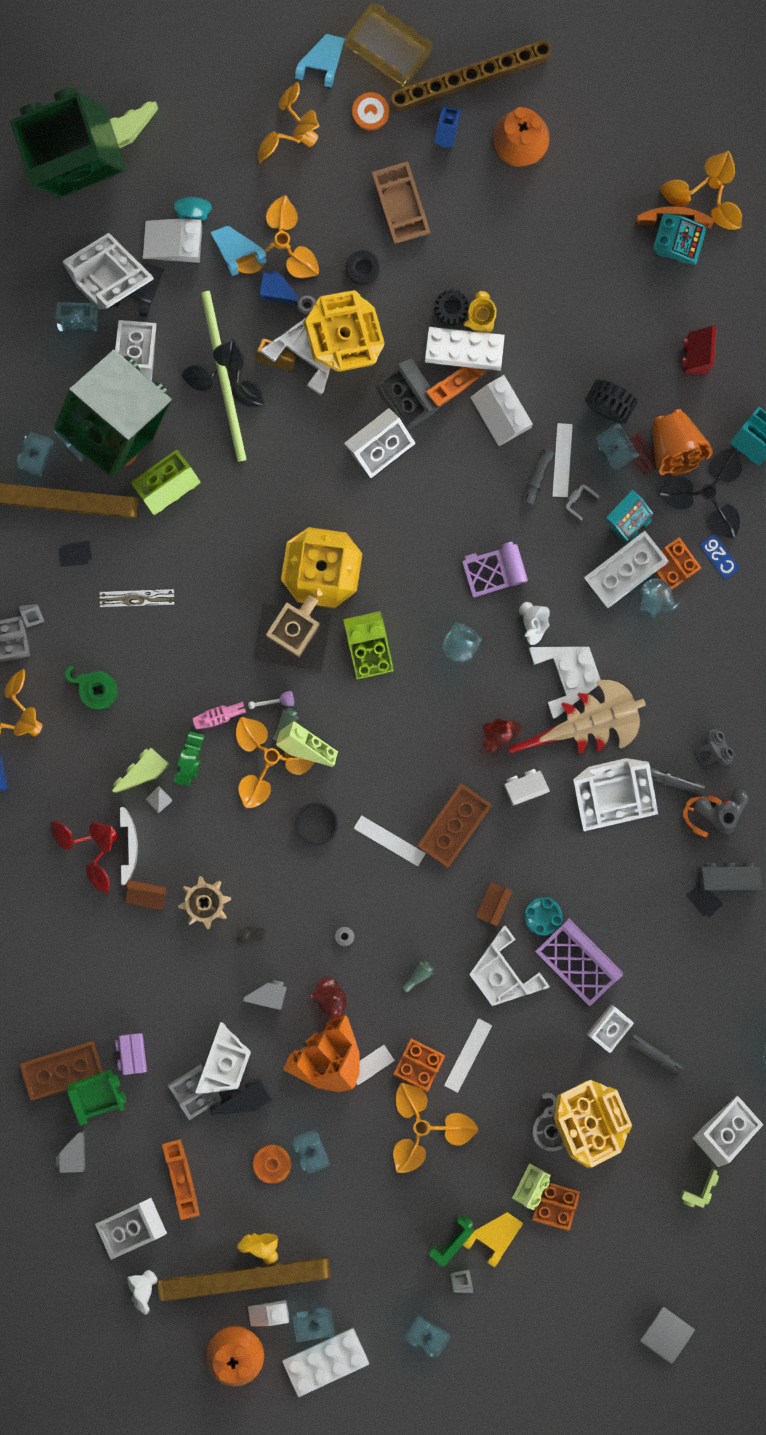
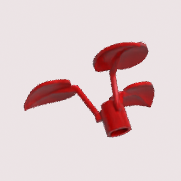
[51,821,118,893]

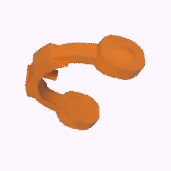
[683,795,723,838]

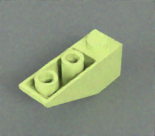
[110,101,158,149]
[276,721,338,767]
[112,748,169,793]

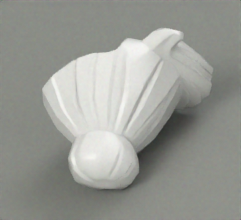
[519,602,549,645]
[127,1270,158,1315]

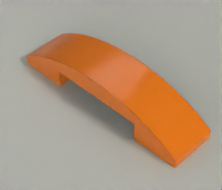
[636,207,714,228]
[426,367,489,408]
[162,1139,200,1220]

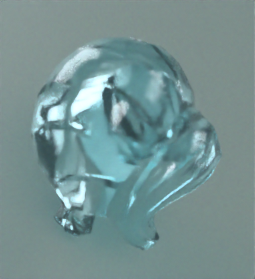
[640,578,679,618]
[443,622,482,663]

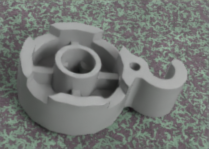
[532,1092,565,1151]

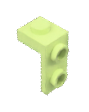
[680,1168,719,1208]

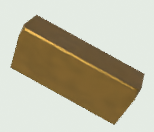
[256,339,297,371]

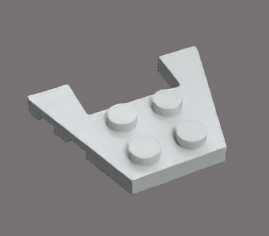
[261,318,330,395]
[529,647,601,719]
[469,926,550,1006]

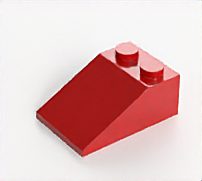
[681,325,716,375]

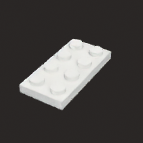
[425,327,505,371]
[584,531,669,608]
[282,1328,369,1397]

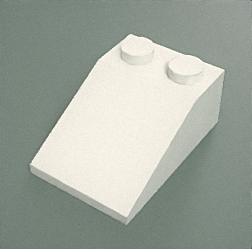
[143,219,202,263]
[115,320,157,382]
[693,1096,763,1167]
[95,1198,167,1260]

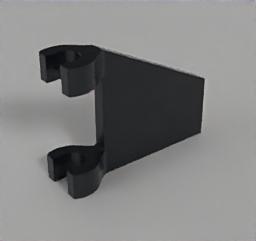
[112,263,164,318]

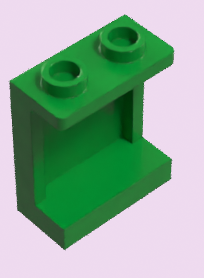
[67,1069,127,1126]
[428,1214,474,1267]

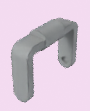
[565,485,600,520]

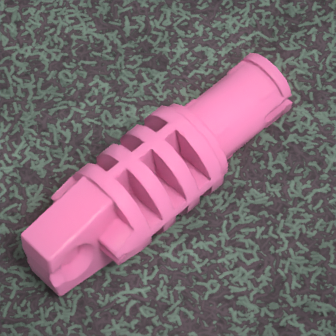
[192,701,246,729]

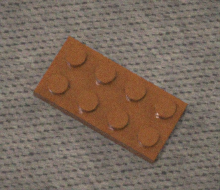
[417,783,492,868]
[20,1040,104,1101]

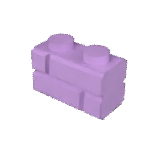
[115,1033,147,1075]

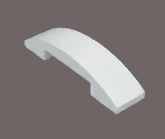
[120,807,138,885]

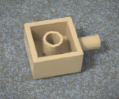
[266,595,320,657]

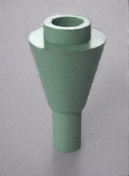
[272,707,299,741]
[402,961,434,992]

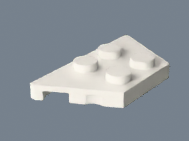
[195,1022,251,1094]

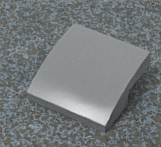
[0,616,30,663]
[168,1064,222,1120]
[640,1307,695,1364]

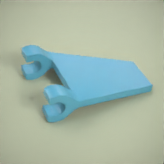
[295,34,345,88]
[211,226,267,276]

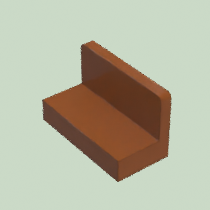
[125,880,167,910]
[476,882,513,926]

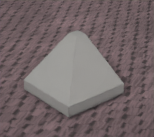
[19,604,44,628]
[146,786,173,813]
[450,1270,473,1293]

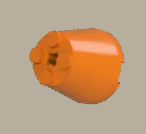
[493,107,550,167]
[651,409,713,476]
[206,1326,264,1386]

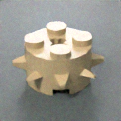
[178,876,231,929]

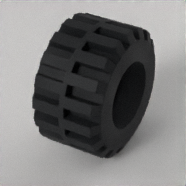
[585,379,638,423]

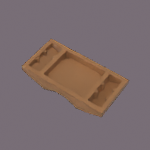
[372,161,431,245]

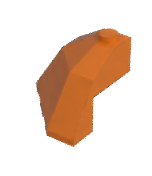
[283,1015,360,1092]

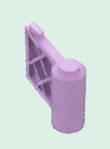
[462,542,528,598]

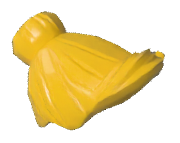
[464,291,497,333]
[237,1233,278,1265]

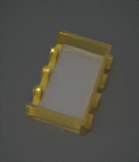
[345,3,433,87]

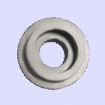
[298,296,316,315]
[335,927,354,946]

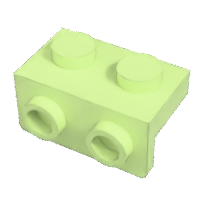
[512,1163,551,1210]

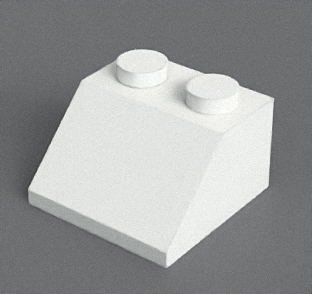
[504,769,550,806]

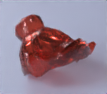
[483,718,523,753]
[310,977,347,1019]

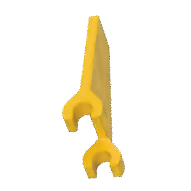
[463,1212,523,1267]

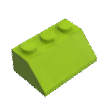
[130,450,201,515]

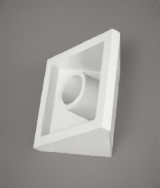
[587,1004,634,1053]

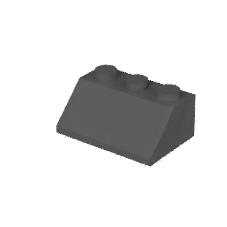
[376,358,443,430]
[700,863,763,890]

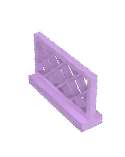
[535,918,623,1006]

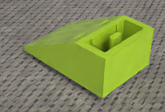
[343,611,394,680]

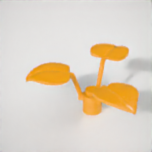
[258,82,320,164]
[660,151,742,230]
[235,195,319,279]
[0,669,42,737]
[236,717,315,808]
[393,1083,478,1173]

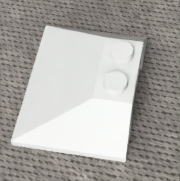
[63,233,153,309]
[573,758,658,831]

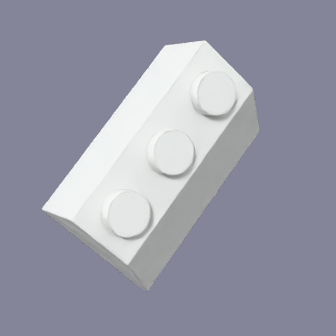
[470,375,533,446]
[344,408,415,478]

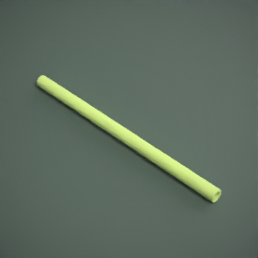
[201,291,247,462]

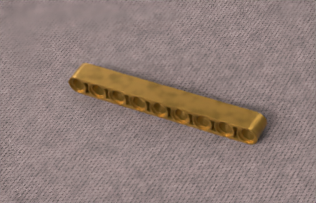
[391,40,551,112]
[0,483,139,518]
[157,1257,331,1301]

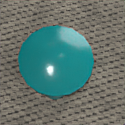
[174,197,212,220]
[524,897,563,936]

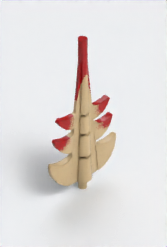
[508,680,646,754]

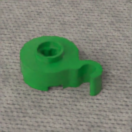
[65,666,118,710]
[174,731,205,787]

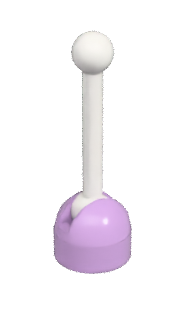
[248,691,294,709]

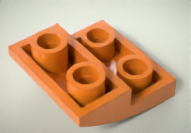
[655,537,701,592]
[393,1039,446,1092]
[532,1183,580,1231]

